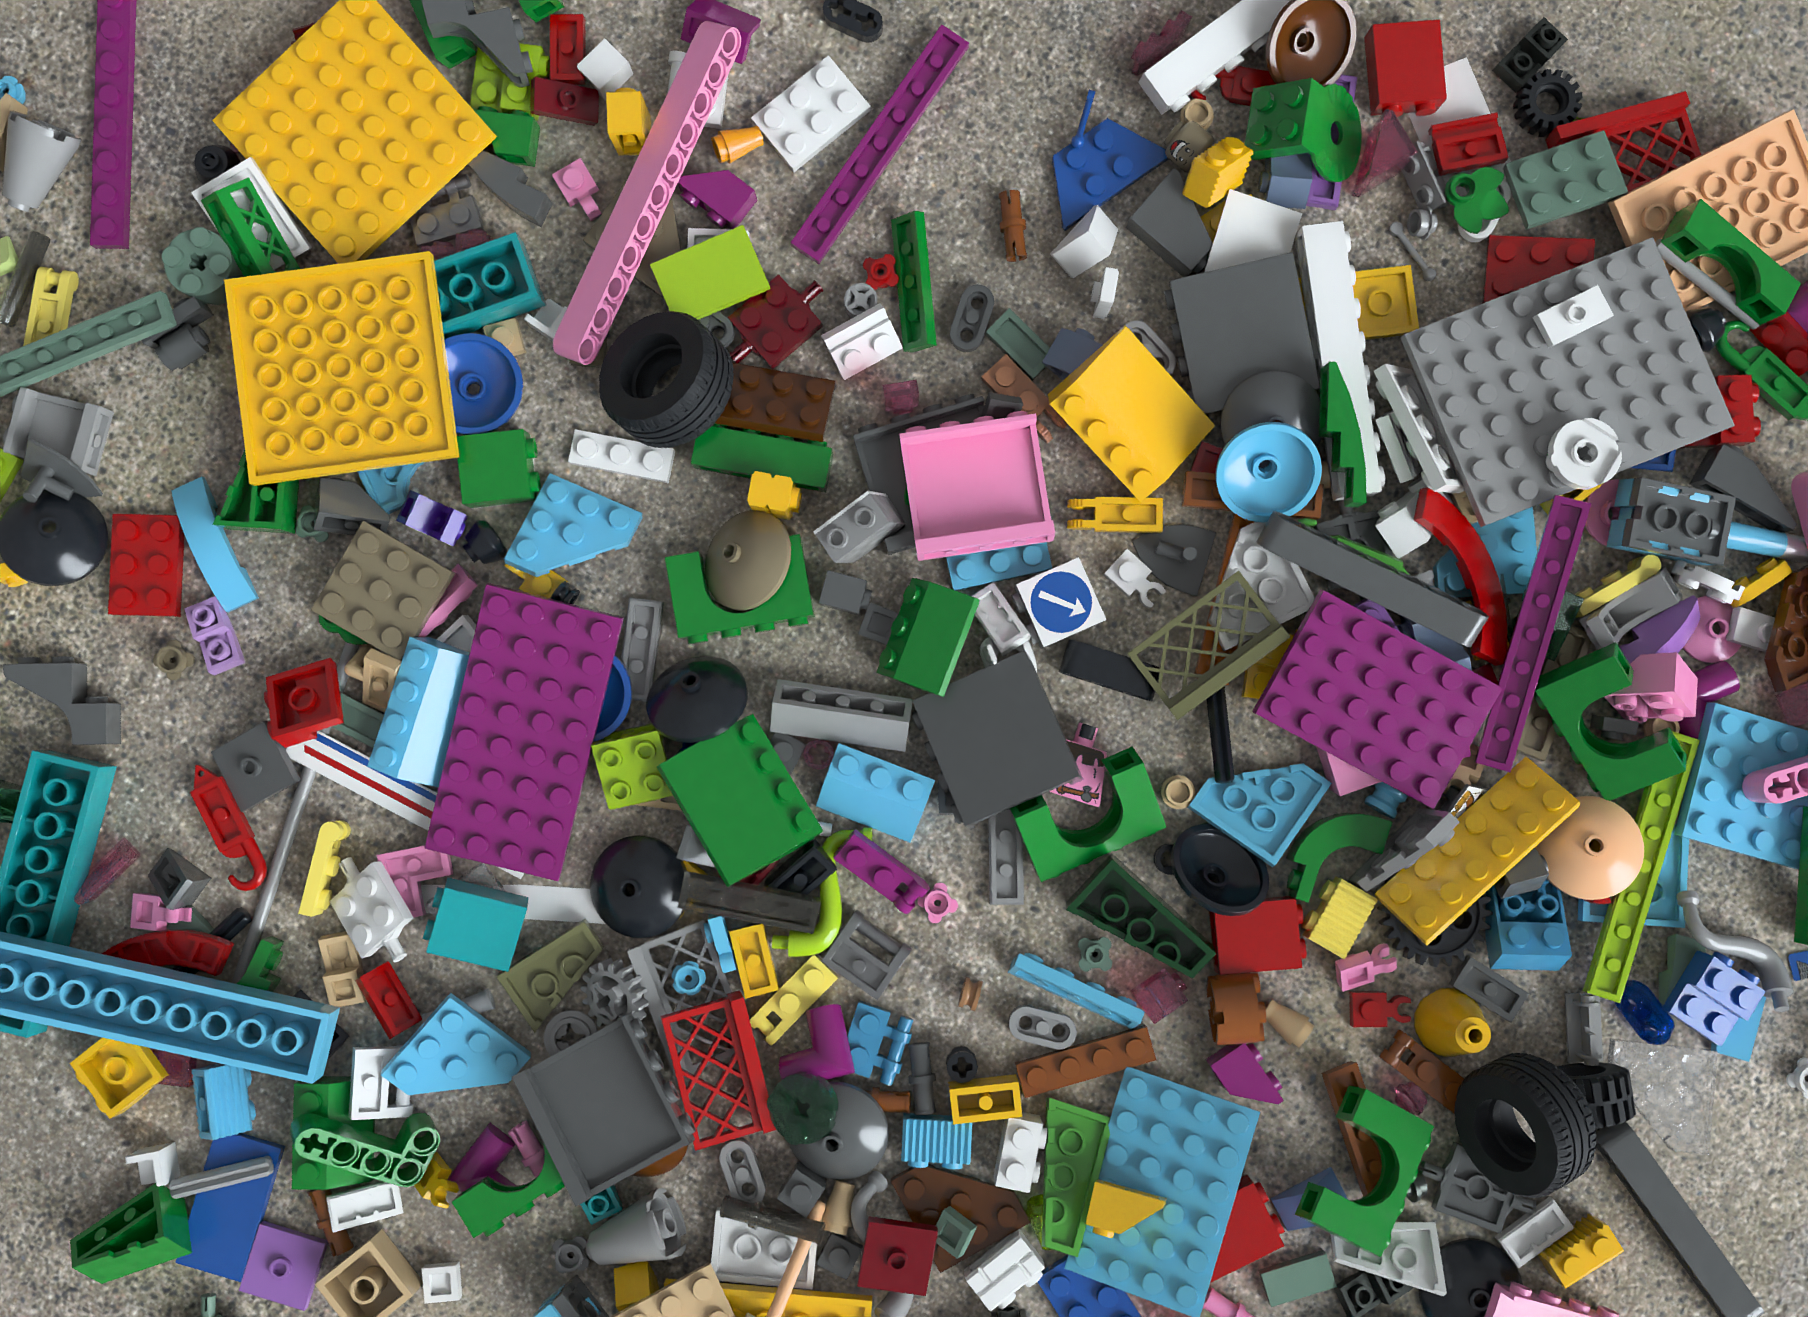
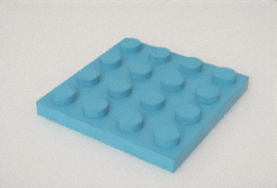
[1674,702,1808,870]

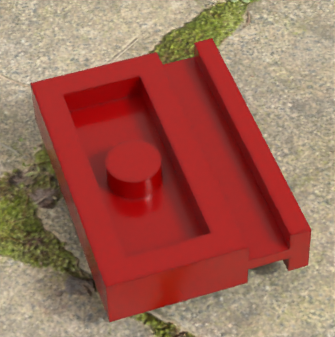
[1428,112,1509,176]

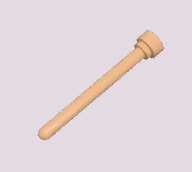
[766,1200,825,1317]

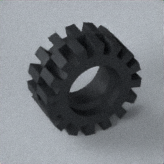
[1513,69,1583,137]

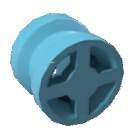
[1364,782,1408,819]

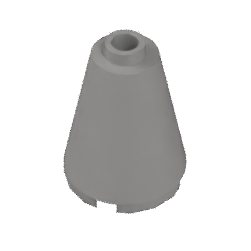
[2,111,82,212]
[586,1188,686,1266]

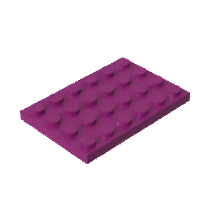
[1252,589,1503,809]

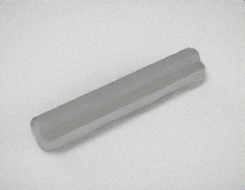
[169,1156,274,1199]

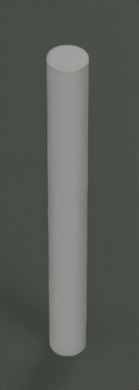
[1655,239,1760,329]

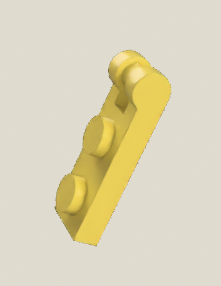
[23,267,79,346]
[1564,555,1661,619]
[298,820,351,917]
[749,955,839,1046]

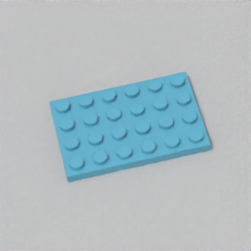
[1064,1067,1260,1317]

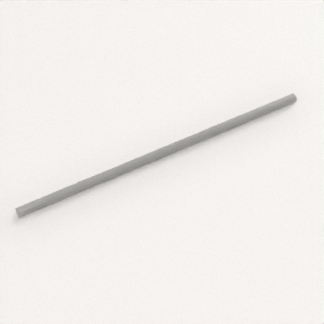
[231,642,359,984]

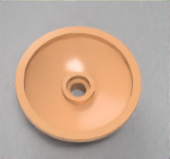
[1536,796,1644,900]

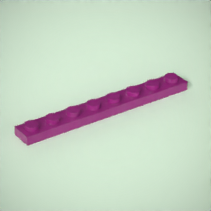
[90,0,137,249]
[791,24,969,265]
[1475,495,1592,772]

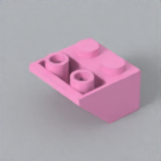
[1605,652,1698,723]

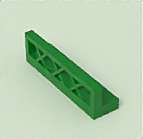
[201,177,300,277]

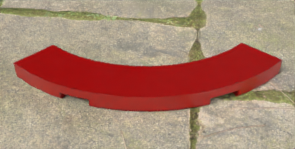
[1414,487,1507,666]
[101,930,234,976]

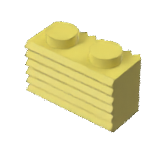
[1302,876,1378,959]

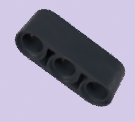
[1059,639,1160,701]

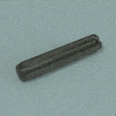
[0,231,50,328]

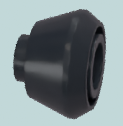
[194,145,241,185]
[1686,307,1726,352]
[463,520,507,564]

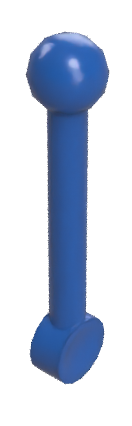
[1071,89,1096,148]

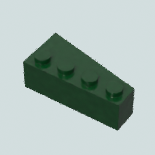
[1066,853,1216,979]

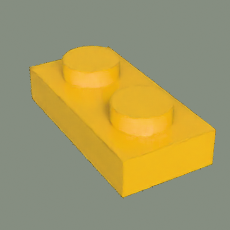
[729,922,780,999]

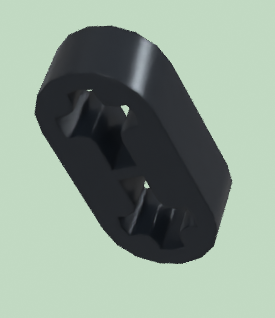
[822,0,883,43]

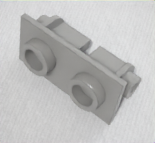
[1396,141,1450,211]
[1564,992,1603,1066]

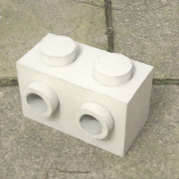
[993,1112,1047,1193]

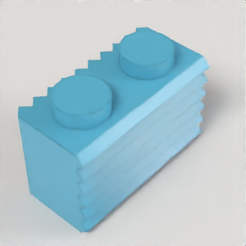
[191,1063,256,1140]
[901,1113,972,1170]

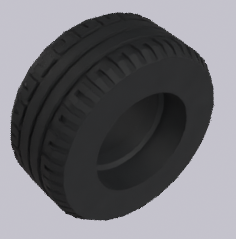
[599,311,734,448]
[1454,1053,1596,1198]

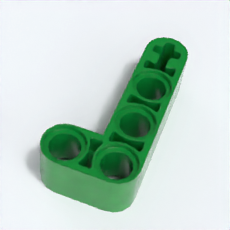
[290,1112,440,1187]

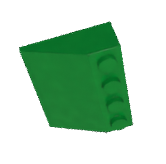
[657,714,823,887]

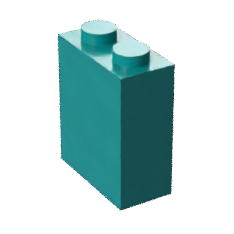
[422,877,529,972]

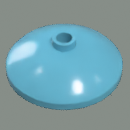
[1215,422,1322,522]

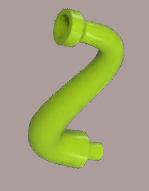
[772,827,872,957]

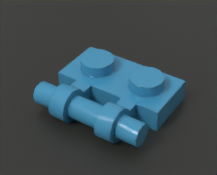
[847,1000,913,1086]

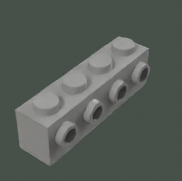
[770,679,913,752]

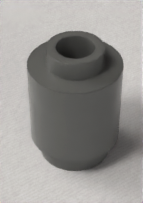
[155,323,210,371]

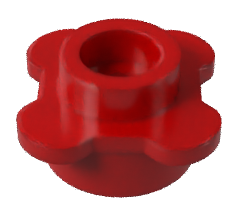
[863,254,899,290]

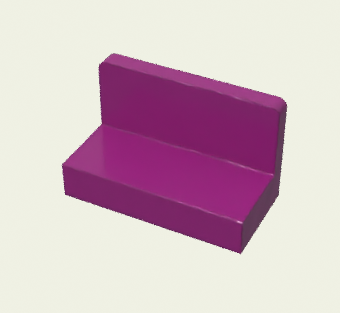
[680,0,761,64]

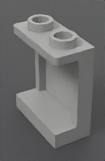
[3,387,114,476]

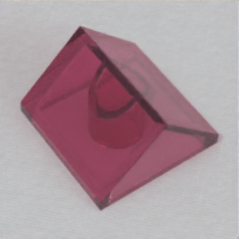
[1352,109,1418,197]

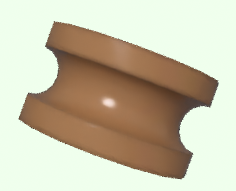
[958,977,983,1011]

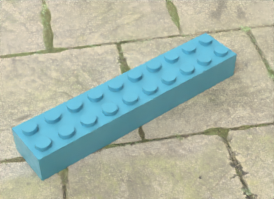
[0,931,340,1084]

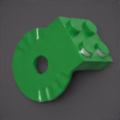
[1244,78,1362,182]

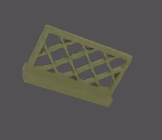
[1127,571,1290,720]

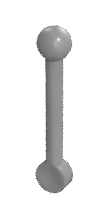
[1389,222,1436,281]

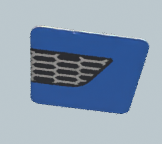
[1788,950,1808,981]

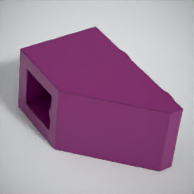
[677,170,758,229]
[1205,1043,1284,1105]

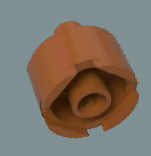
[1206,972,1267,1045]

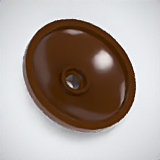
[1266,0,1356,86]

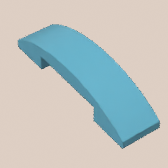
[171,477,259,612]

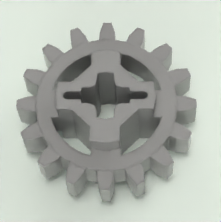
[581,958,649,1027]

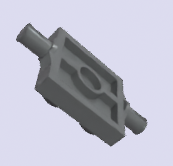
[1314,500,1393,601]
[1419,1141,1536,1234]

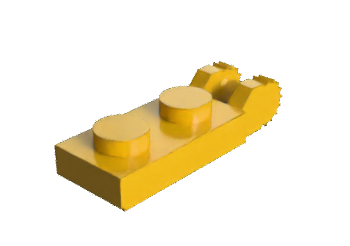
[1067,497,1163,533]

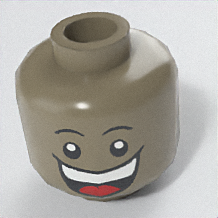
[1164,121,1214,173]

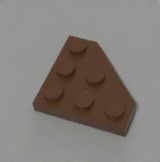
[1764,565,1808,692]
[891,1164,1031,1273]

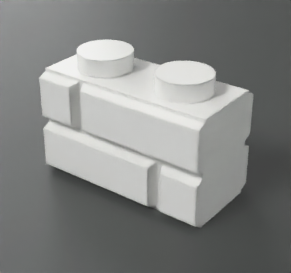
[964,1229,1045,1311]

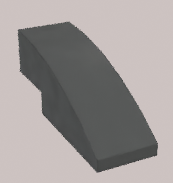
[469,151,552,227]

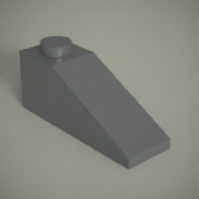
[1689,444,1797,533]

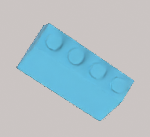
[367,637,470,787]

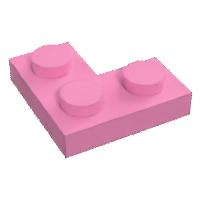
[377,845,453,917]

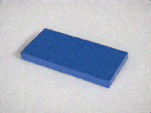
[175,1133,285,1282]

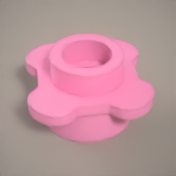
[917,882,958,923]

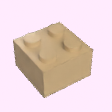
[315,1229,423,1317]

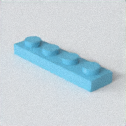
[1008,953,1145,1030]

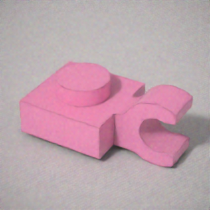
[552,158,602,221]
[130,893,192,931]
[1335,944,1397,992]

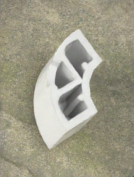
[1375,477,1455,559]

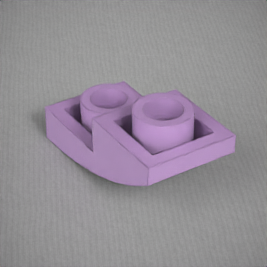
[184,596,246,676]

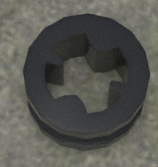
[550,581,580,604]
[1153,844,1174,875]

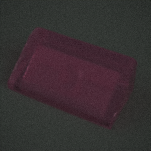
[75,838,140,905]

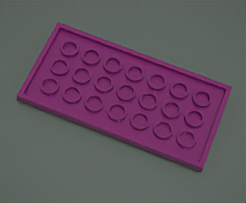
[424,583,624,881]

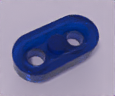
[1615,980,1675,1045]

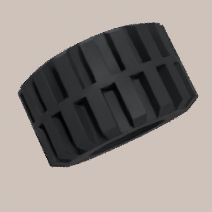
[1557,1062,1636,1128]

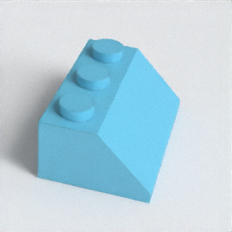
[816,743,935,843]

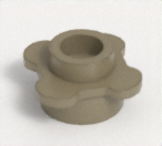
[153,640,195,680]

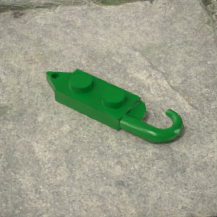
[1715,320,1808,421]

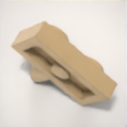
[344,643,402,713]

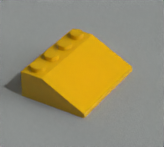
[1048,325,1215,502]

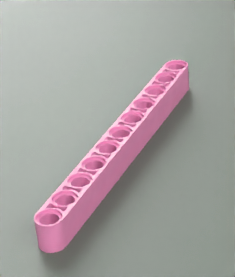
[553,21,741,365]

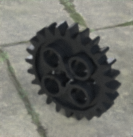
[1377,870,1493,967]

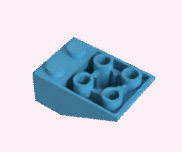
[1485,878,1572,971]

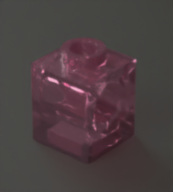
[1131,968,1188,1024]

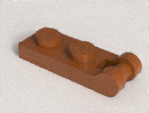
[1379,1029,1464,1114]

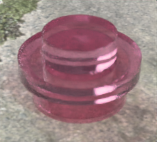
[1395,1082,1427,1116]

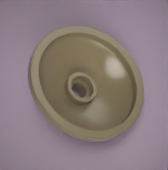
[705,510,791,610]

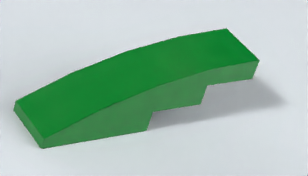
[1319,361,1367,508]

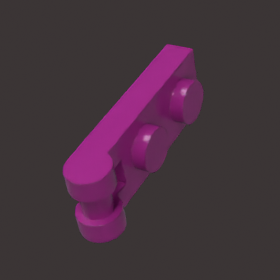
[833,829,930,914]

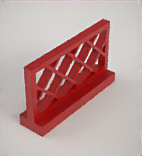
[1545,91,1701,192]
[660,990,777,1151]

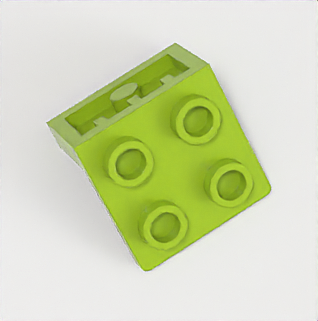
[591,724,673,810]

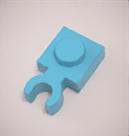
[703,908,737,973]

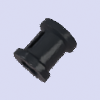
[946,1046,978,1083]

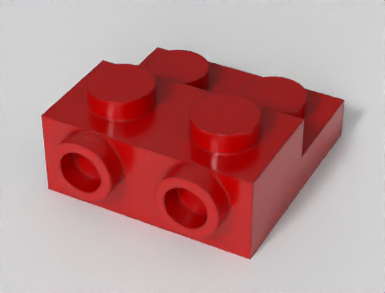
[1681,375,1761,448]
[264,658,344,748]

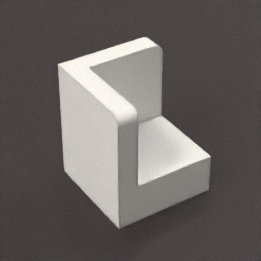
[577,38,633,101]
[524,299,567,342]
[125,1142,181,1186]

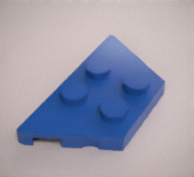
[1052,118,1169,231]

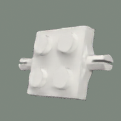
[329,857,414,962]

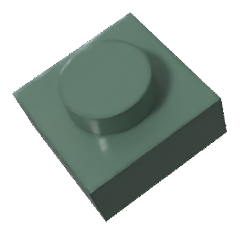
[936,1206,977,1259]

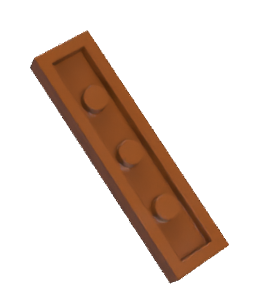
[1182,471,1324,520]
[1015,1025,1156,1098]
[1321,1061,1382,1197]

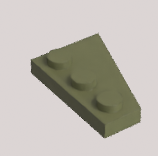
[497,919,604,1033]

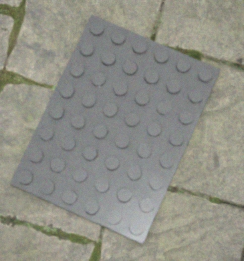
[1400,237,1735,527]

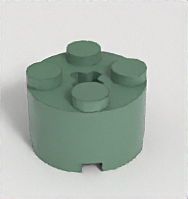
[162,227,244,305]

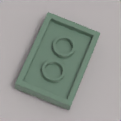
[1503,130,1628,230]

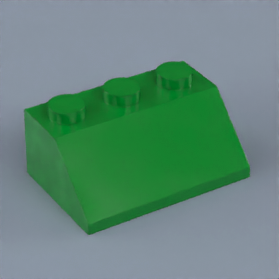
[876,578,980,697]
[291,1076,375,1190]

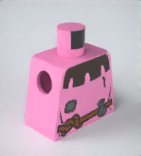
[1049,723,1107,807]

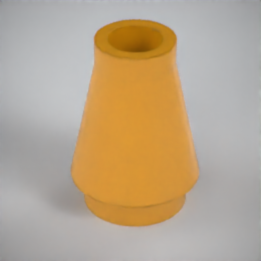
[711,125,764,164]

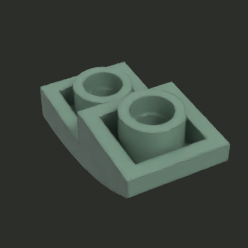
[1659,934,1706,1007]

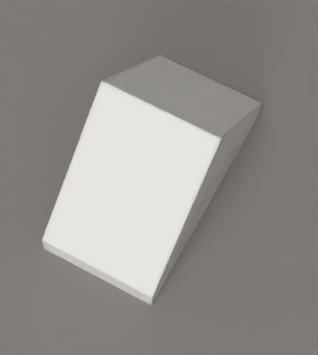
[1050,205,1118,278]

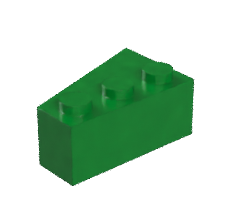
[212,450,299,534]
[70,1183,192,1284]

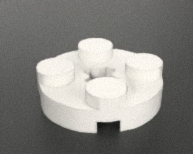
[1545,418,1622,490]
[1671,560,1745,604]

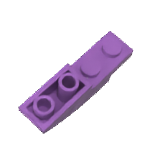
[1619,595,1701,664]

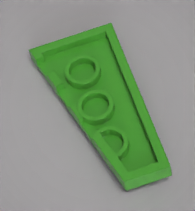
[1042,1098,1110,1257]

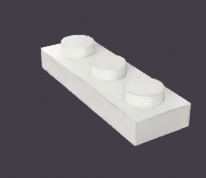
[568,429,675,483]

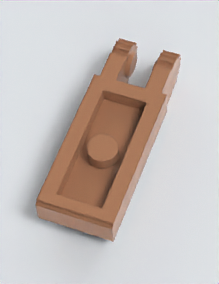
[981,354,1068,443]

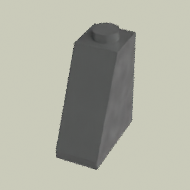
[1126,168,1213,277]

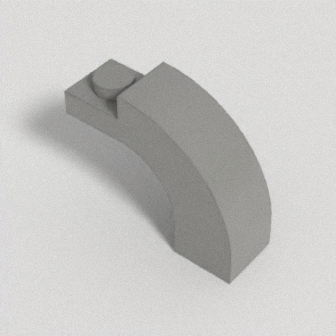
[1579,566,1683,649]

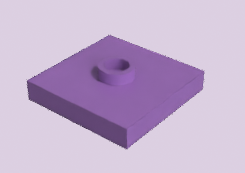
[239,1221,328,1311]

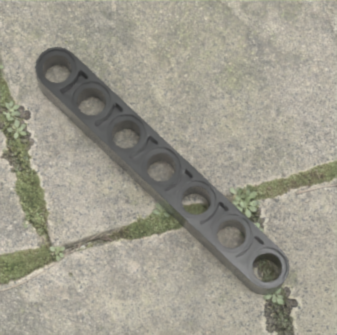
[1256,511,1489,647]
[1596,1122,1765,1317]

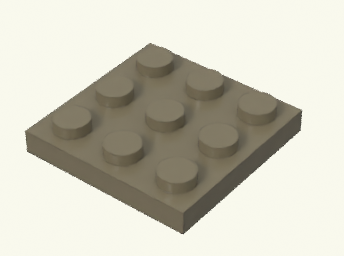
[311,521,455,661]

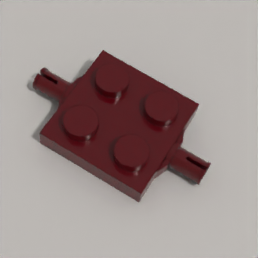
[728,274,823,369]

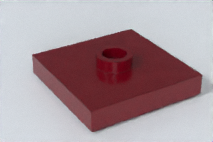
[857,1216,938,1296]

